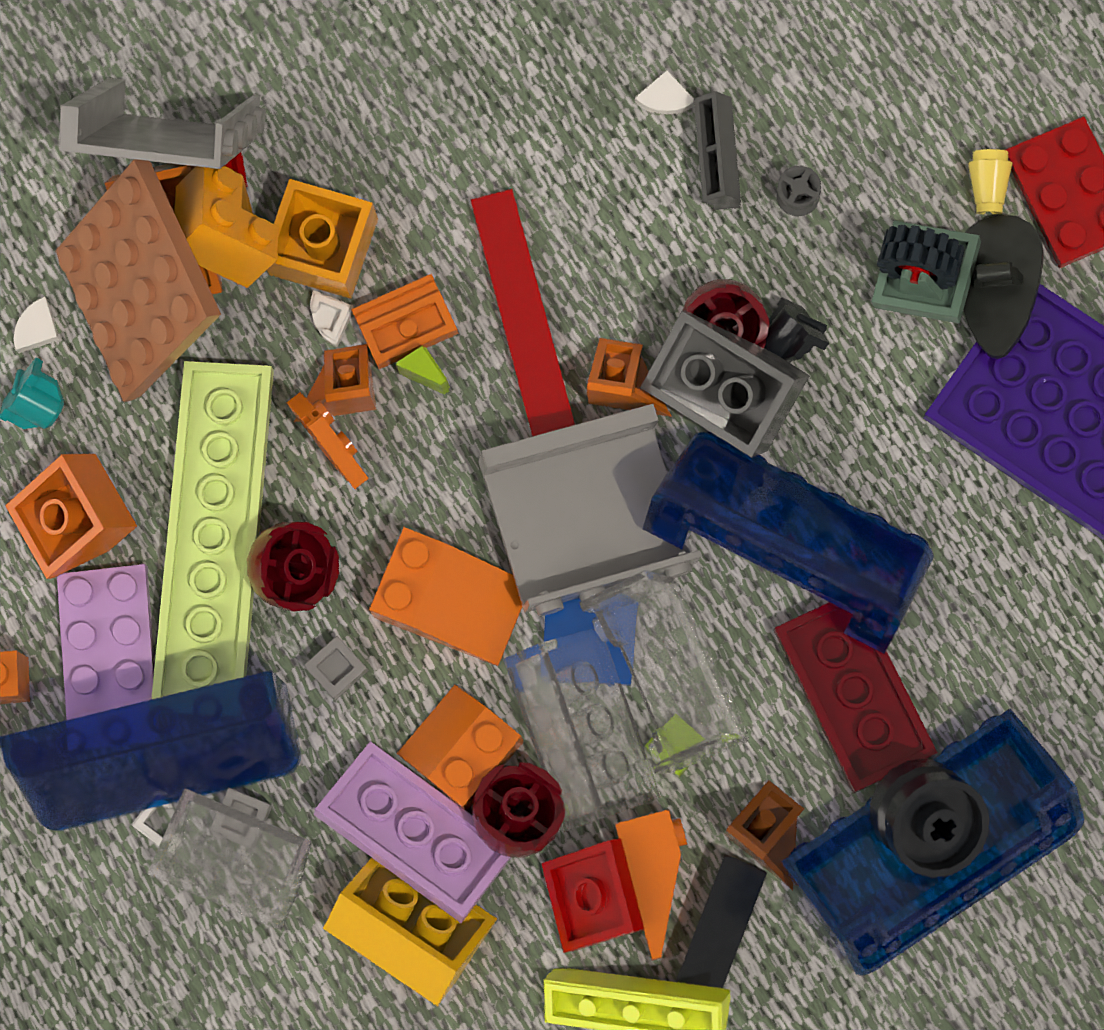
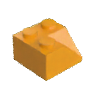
[174,166,279,288]
[267,179,378,299]

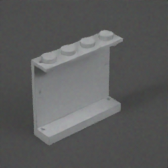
[59,78,266,169]
[478,404,702,616]

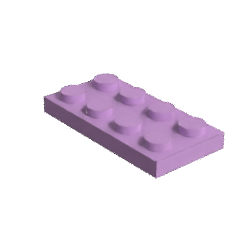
[57,564,161,752]
[314,741,512,923]

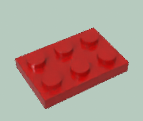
[1005,116,1104,269]

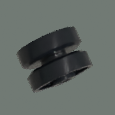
[870,759,989,878]

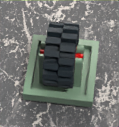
[871,221,981,324]

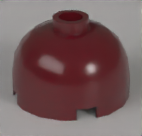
[682,279,769,348]
[247,521,339,612]
[473,762,565,858]

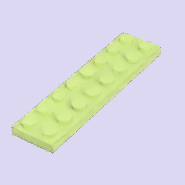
[150,361,274,719]

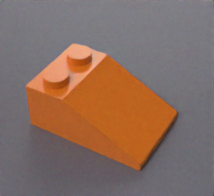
[369,527,523,666]

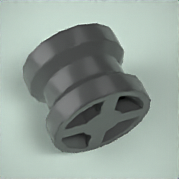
[776,165,821,217]

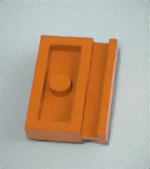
[351,274,459,369]
[286,392,369,489]

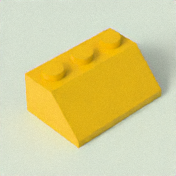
[323,857,497,1006]

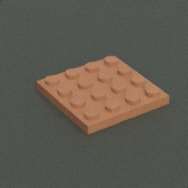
[55,159,221,402]

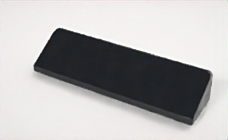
[676,854,767,988]

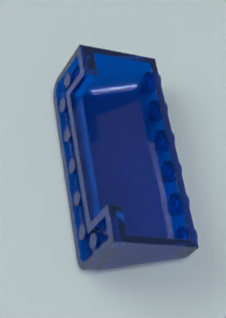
[642,431,934,654]
[0,670,301,831]
[781,708,1084,976]

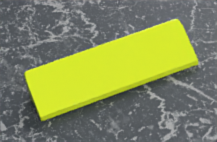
[544,968,730,1030]

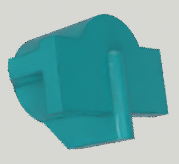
[0,357,64,429]

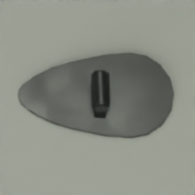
[963,215,1044,359]

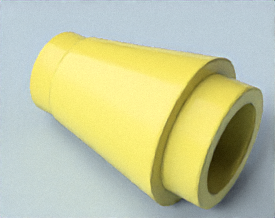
[968,149,1012,215]

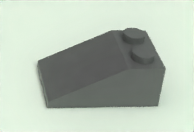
[640,310,810,458]

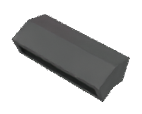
[694,91,741,210]

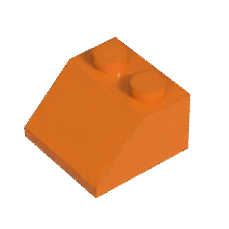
[5,454,137,579]
[397,685,524,811]

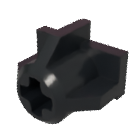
[764,297,830,363]

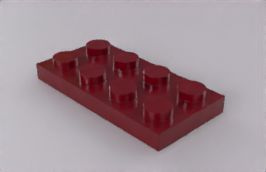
[773,590,938,793]

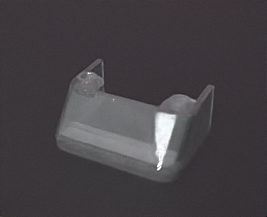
[579,570,749,774]

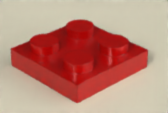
[541,838,645,953]

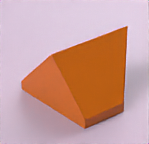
[587,338,672,417]
[294,344,376,422]

